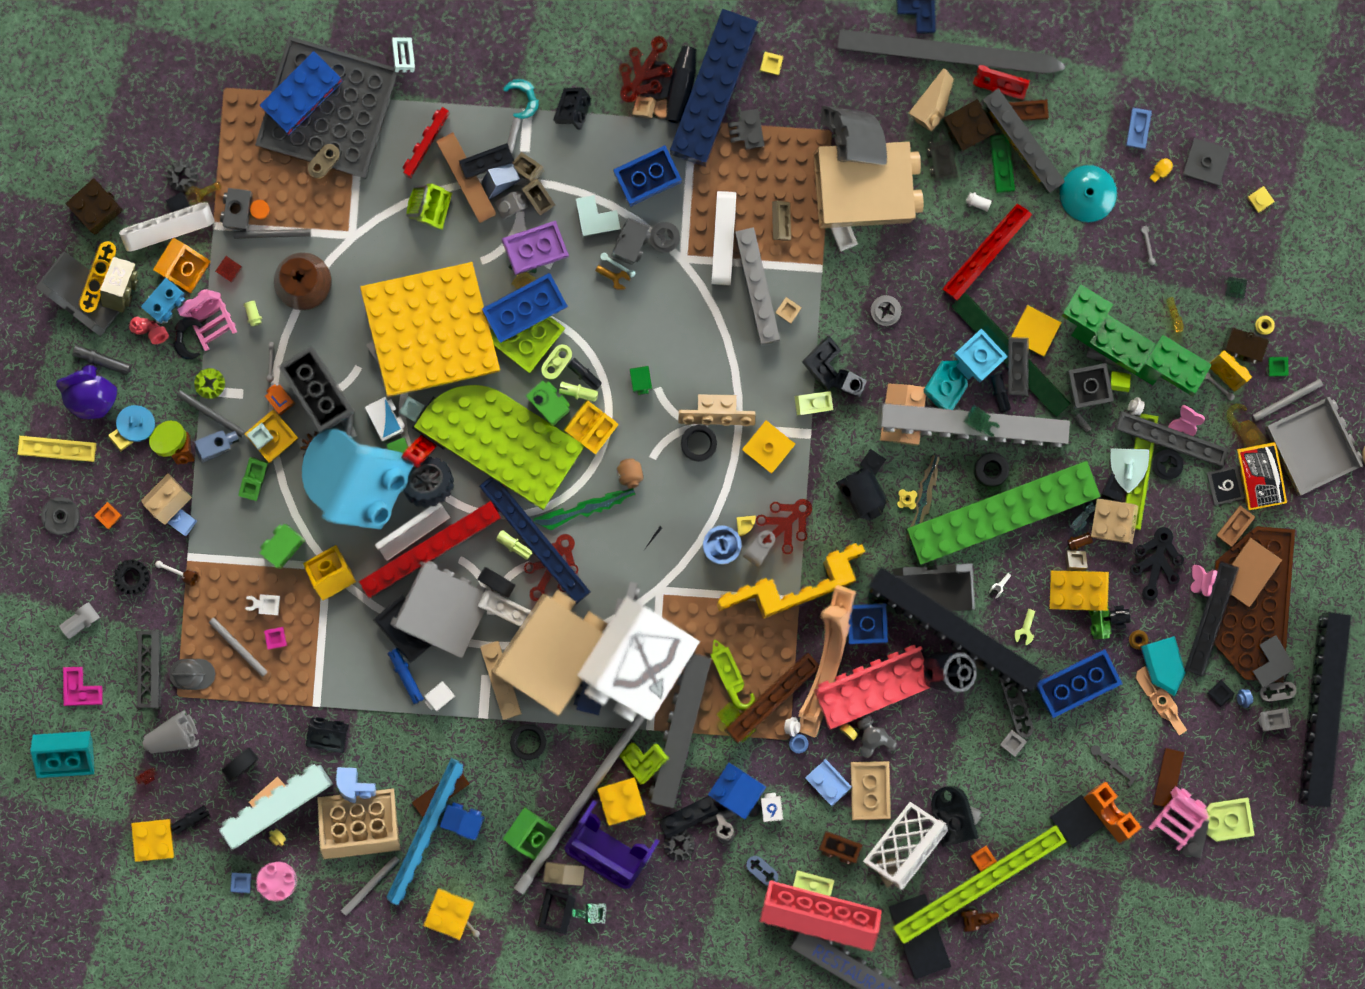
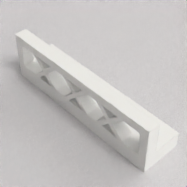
[375,502,451,561]

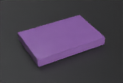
[501,221,569,275]

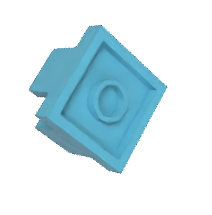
[954,329,1008,383]

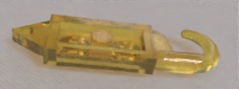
[1227,404,1269,447]

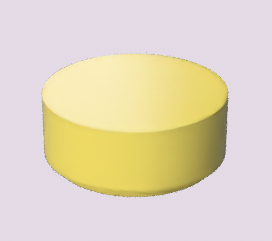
[839,723,858,741]

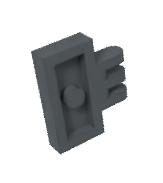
[728,109,765,150]
[1171,819,1209,858]

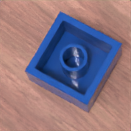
[848,604,888,644]

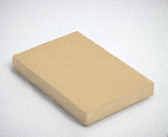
[851,761,891,820]

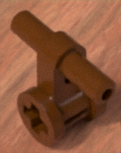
[960,910,999,932]

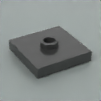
[1182,138,1231,186]

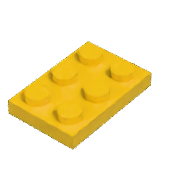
[1050,571,1109,611]

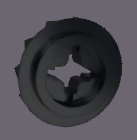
[1153,449,1183,480]

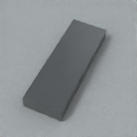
[1008,337,1029,395]

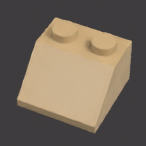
[141,473,192,525]

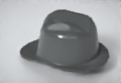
[169,659,216,690]

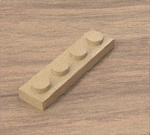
[480,641,522,720]

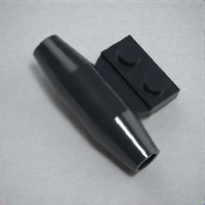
[640,46,697,124]

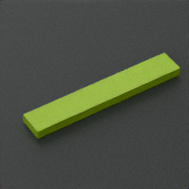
[1125,413,1159,530]

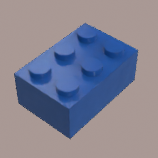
[613,145,682,207]

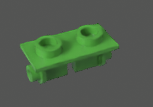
[1088,609,1111,640]

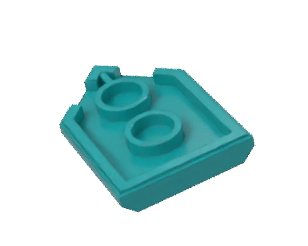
[923,360,968,410]
[1141,636,1186,697]

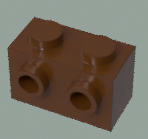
[819,831,862,865]

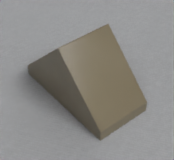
[512,152,544,183]
[522,178,555,216]

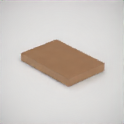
[1231,538,1282,607]

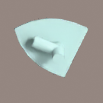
[1110,448,1149,493]

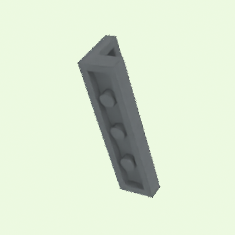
[137,631,162,708]

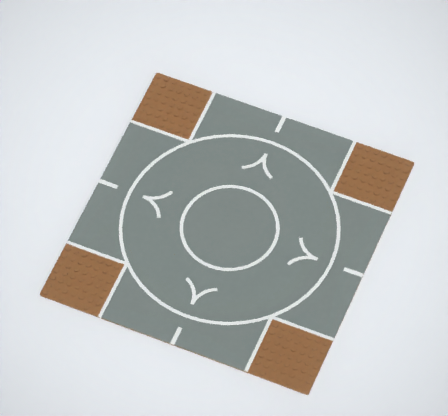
[177,88,832,740]

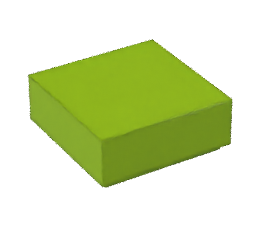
[1110,371,1131,392]

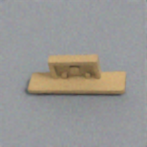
[678,394,756,426]

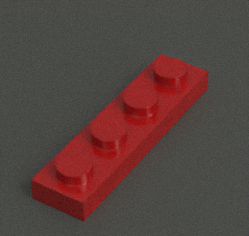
[402,107,450,179]

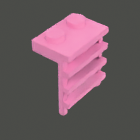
[177,289,237,351]
[1149,786,1209,851]

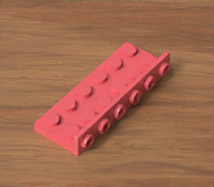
[814,644,931,729]

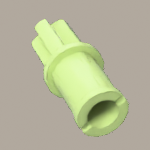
[559,381,598,402]
[496,530,533,560]

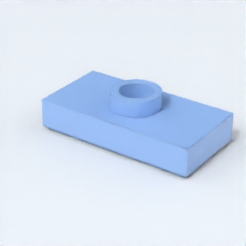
[167,509,197,536]

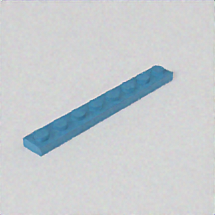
[386,758,463,905]

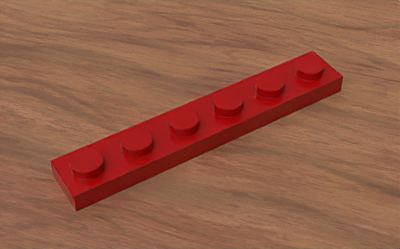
[942,204,1032,300]

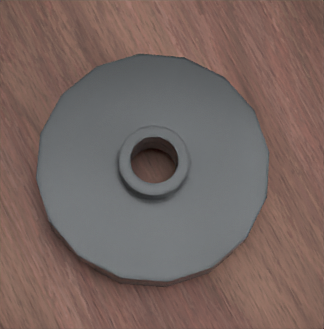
[41,497,80,535]

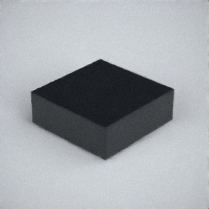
[1207,680,1235,707]

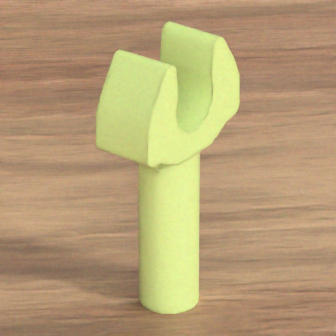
[1014,609,1036,645]

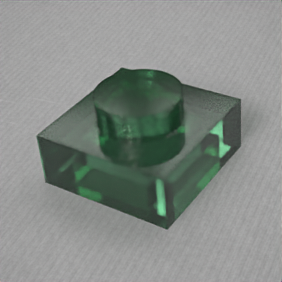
[1225,277,1247,299]

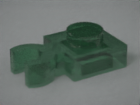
[963,405,999,437]

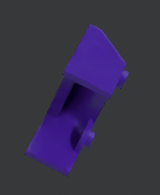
[565,801,659,889]

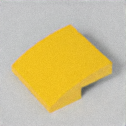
[563,400,619,455]

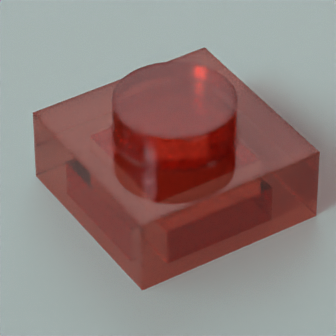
[215,256,242,283]
[135,767,157,785]

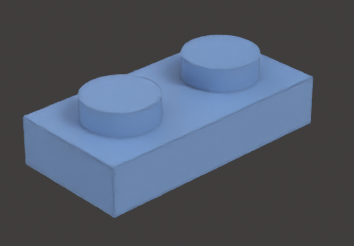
[1126,108,1152,149]

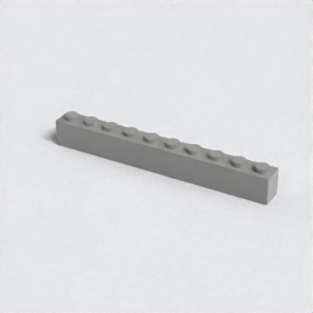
[877,403,1070,448]

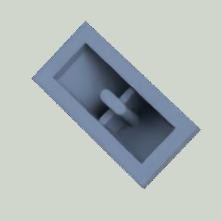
[481,163,521,200]

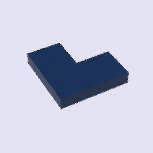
[897,0,936,33]

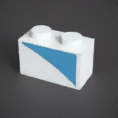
[365,397,405,442]

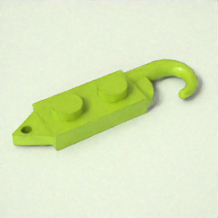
[711,639,755,710]

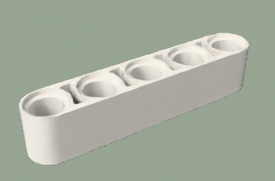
[712,191,736,285]
[119,202,215,252]

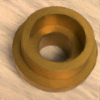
[1129,630,1148,649]

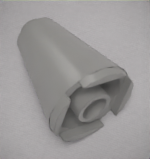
[143,711,199,754]

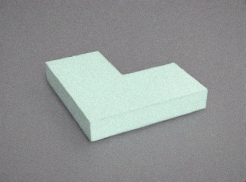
[576,195,621,237]

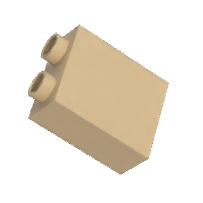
[813,142,924,228]
[491,590,608,716]

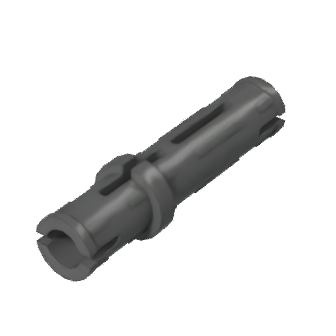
[72,344,131,376]

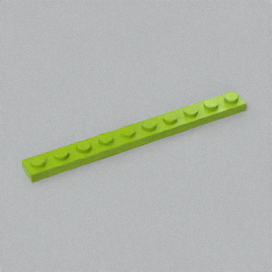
[893,825,1066,944]

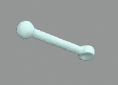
[600,253,636,277]

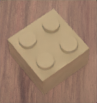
[1091,499,1139,544]

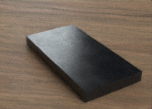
[889,893,951,980]

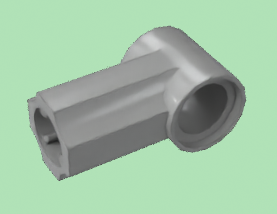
[59,602,100,639]

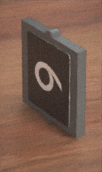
[1207,466,1245,505]

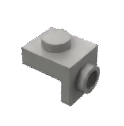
[495,190,529,219]
[1259,708,1291,732]

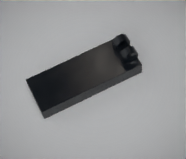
[459,143,514,180]

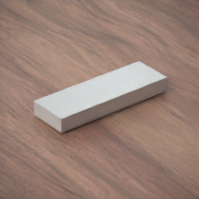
[478,589,531,626]

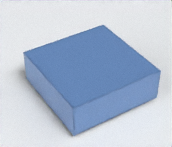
[230,872,251,893]

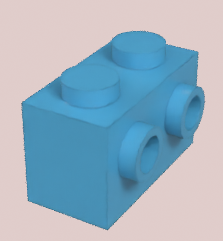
[141,278,186,323]

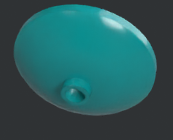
[1060,165,1117,222]

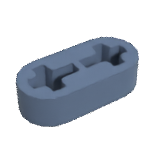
[746,855,778,885]

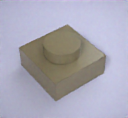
[1065,550,1088,571]

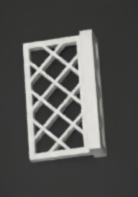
[863,802,948,890]

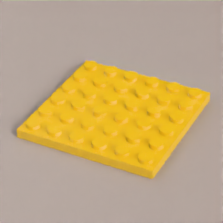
[360,262,500,397]

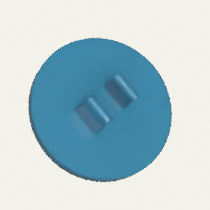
[116,405,155,442]

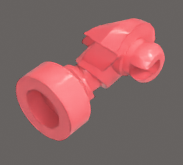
[129,316,169,344]

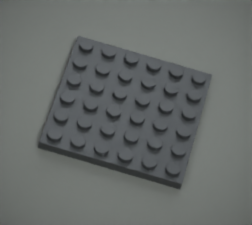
[255,36,398,179]

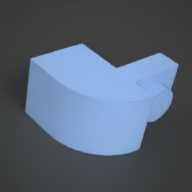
[336,767,376,803]

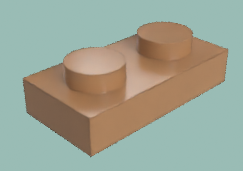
[1216,505,1255,547]

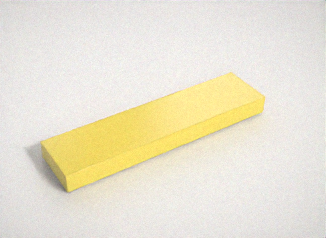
[17,436,96,462]

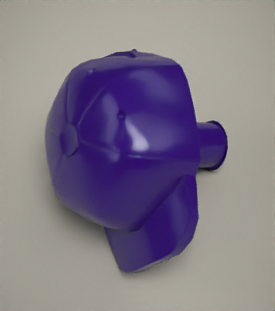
[56,365,117,419]

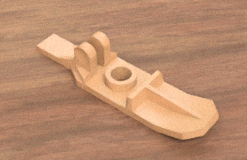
[1135,666,1187,735]

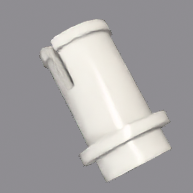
[966,192,991,212]

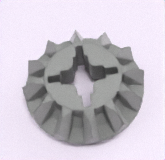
[871,295,901,326]

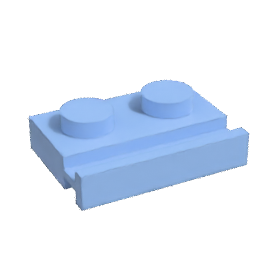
[805,759,852,806]

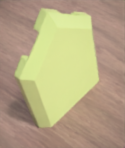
[1206,798,1254,842]

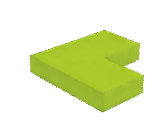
[619,743,669,784]

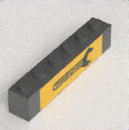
[981,88,1065,194]

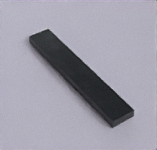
[1185,561,1240,677]

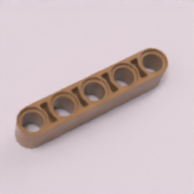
[436,132,497,223]

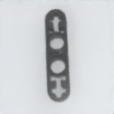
[998,672,1034,738]

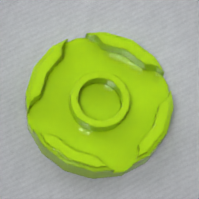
[149,420,187,457]

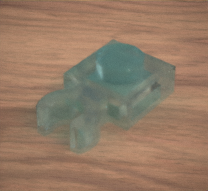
[1068,502,1096,532]

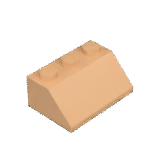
[880,384,926,446]

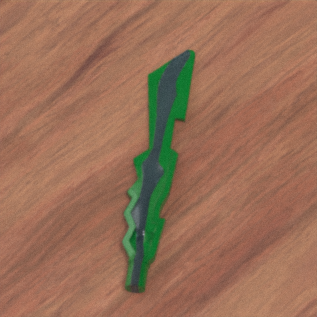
[533,488,636,530]

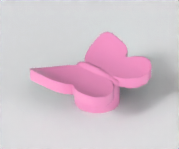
[1168,405,1205,436]
[1191,565,1217,597]

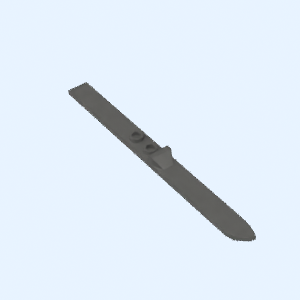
[837,29,1065,73]

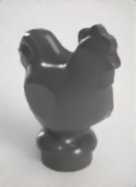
[856,716,898,758]

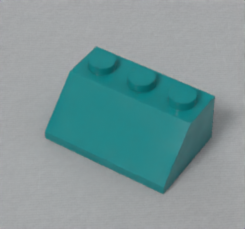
[31,731,95,778]

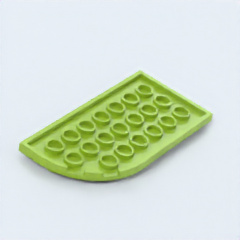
[414,385,585,510]

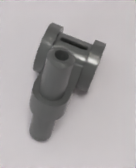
[702,809,738,845]

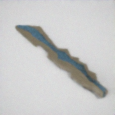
[906,455,940,556]

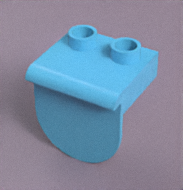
[302,429,413,530]

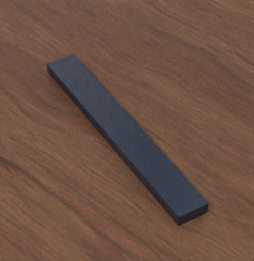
[479,477,591,605]

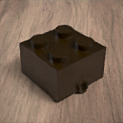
[942,99,996,152]
[65,178,123,235]
[1221,328,1270,364]

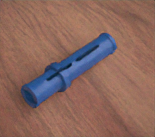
[387,648,424,705]

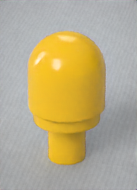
[1150,158,1173,183]

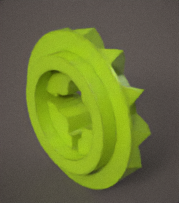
[194,368,225,399]

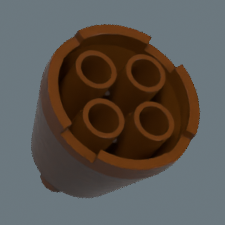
[274,253,332,310]

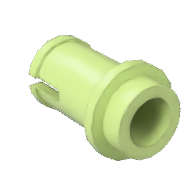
[244,301,262,326]

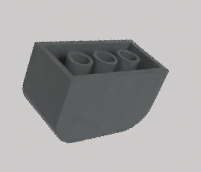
[278,346,355,433]

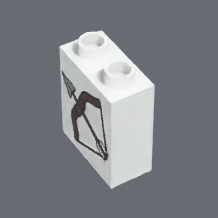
[578,596,699,722]

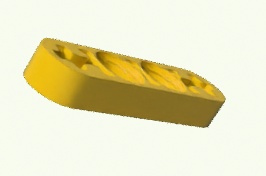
[79,241,116,313]

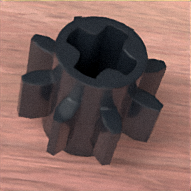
[1109,605,1131,629]

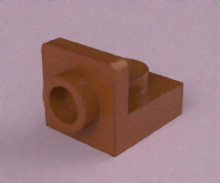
[171,432,195,464]

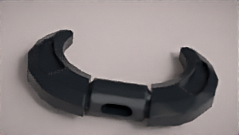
[173,317,203,359]

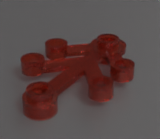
[619,36,672,103]
[756,499,812,555]
[524,534,579,602]

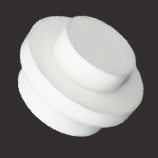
[1128,397,1145,416]
[784,717,801,737]

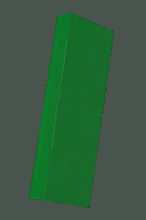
[990,135,1015,193]

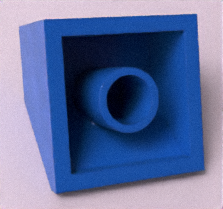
[708,763,766,819]

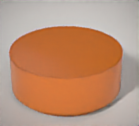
[250,200,270,220]

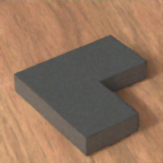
[1252,635,1296,688]

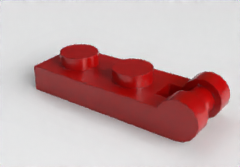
[973,65,1030,100]
[401,435,437,468]

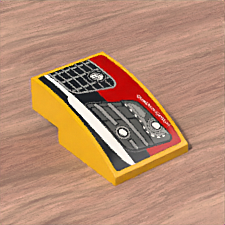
[1237,442,1287,510]

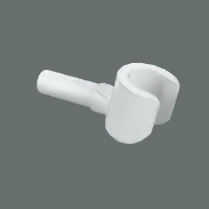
[989,573,1011,598]

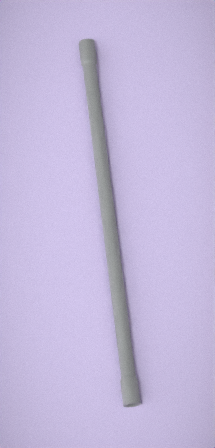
[514,713,645,894]

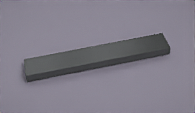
[1114,411,1228,467]

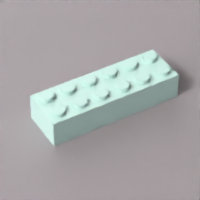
[219,764,333,849]

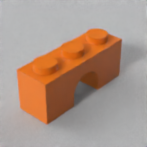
[1083,782,1142,843]

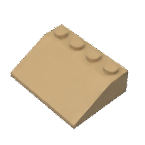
[317,789,400,859]

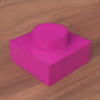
[264,627,287,650]

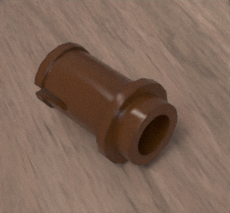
[1067,532,1093,551]

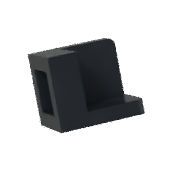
[1101,473,1124,502]

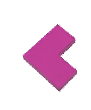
[63,667,103,706]

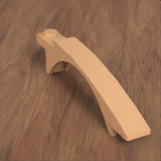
[799,586,855,738]

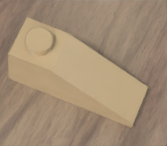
[909,68,954,131]

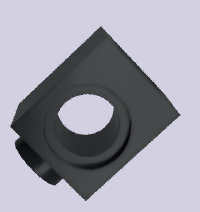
[832,369,867,398]

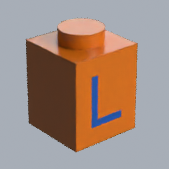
[265,384,296,415]

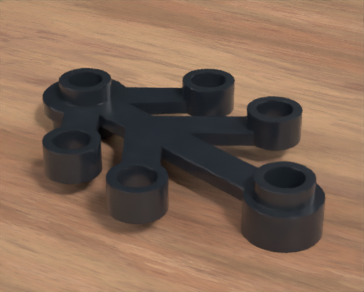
[1130,527,1184,600]

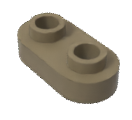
[308,144,340,179]

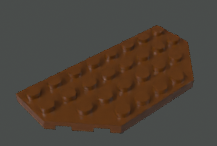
[1214,526,1295,683]

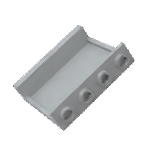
[1265,397,1363,496]
[390,561,486,658]

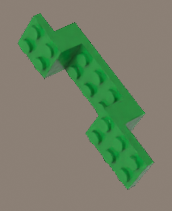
[1062,284,1212,397]

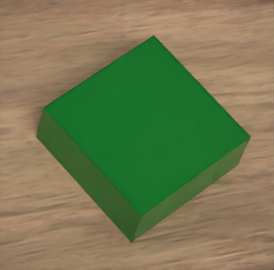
[1268,357,1289,377]

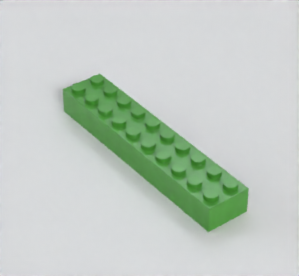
[906,461,1101,565]

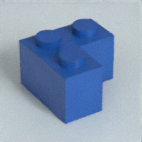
[440,802,485,840]

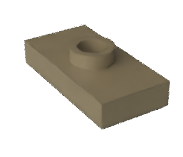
[772,201,791,241]

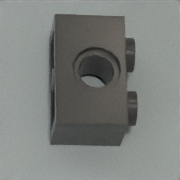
[220,188,253,231]

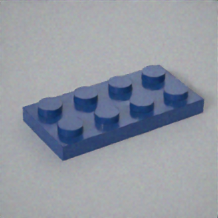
[482,273,568,343]

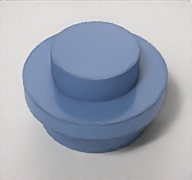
[1237,689,1253,708]
[789,734,808,753]

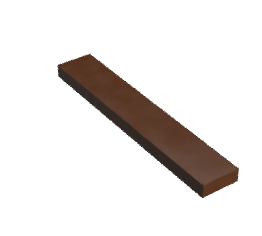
[724,653,819,744]

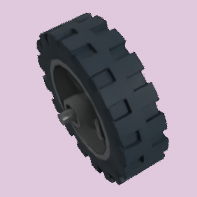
[403,457,454,508]

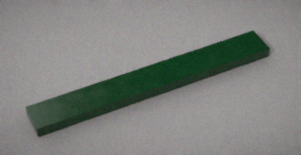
[951,293,1071,417]

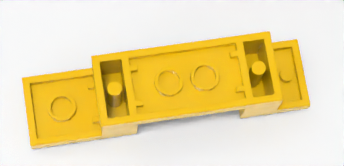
[716,543,865,619]

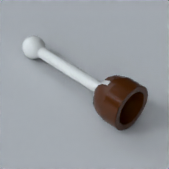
[155,561,199,586]

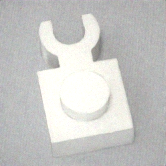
[245,594,280,615]

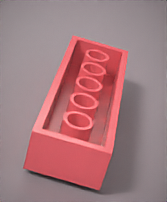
[760,881,882,951]

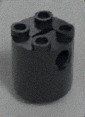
[836,465,889,521]
[923,652,977,692]

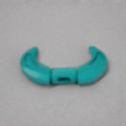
[504,79,539,119]

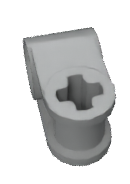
[743,530,775,567]

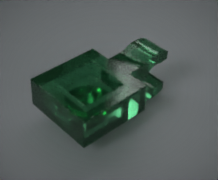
[573,903,606,924]

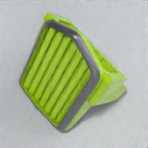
[406,183,452,229]

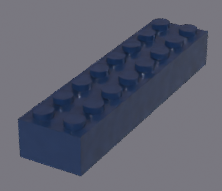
[670,9,758,167]

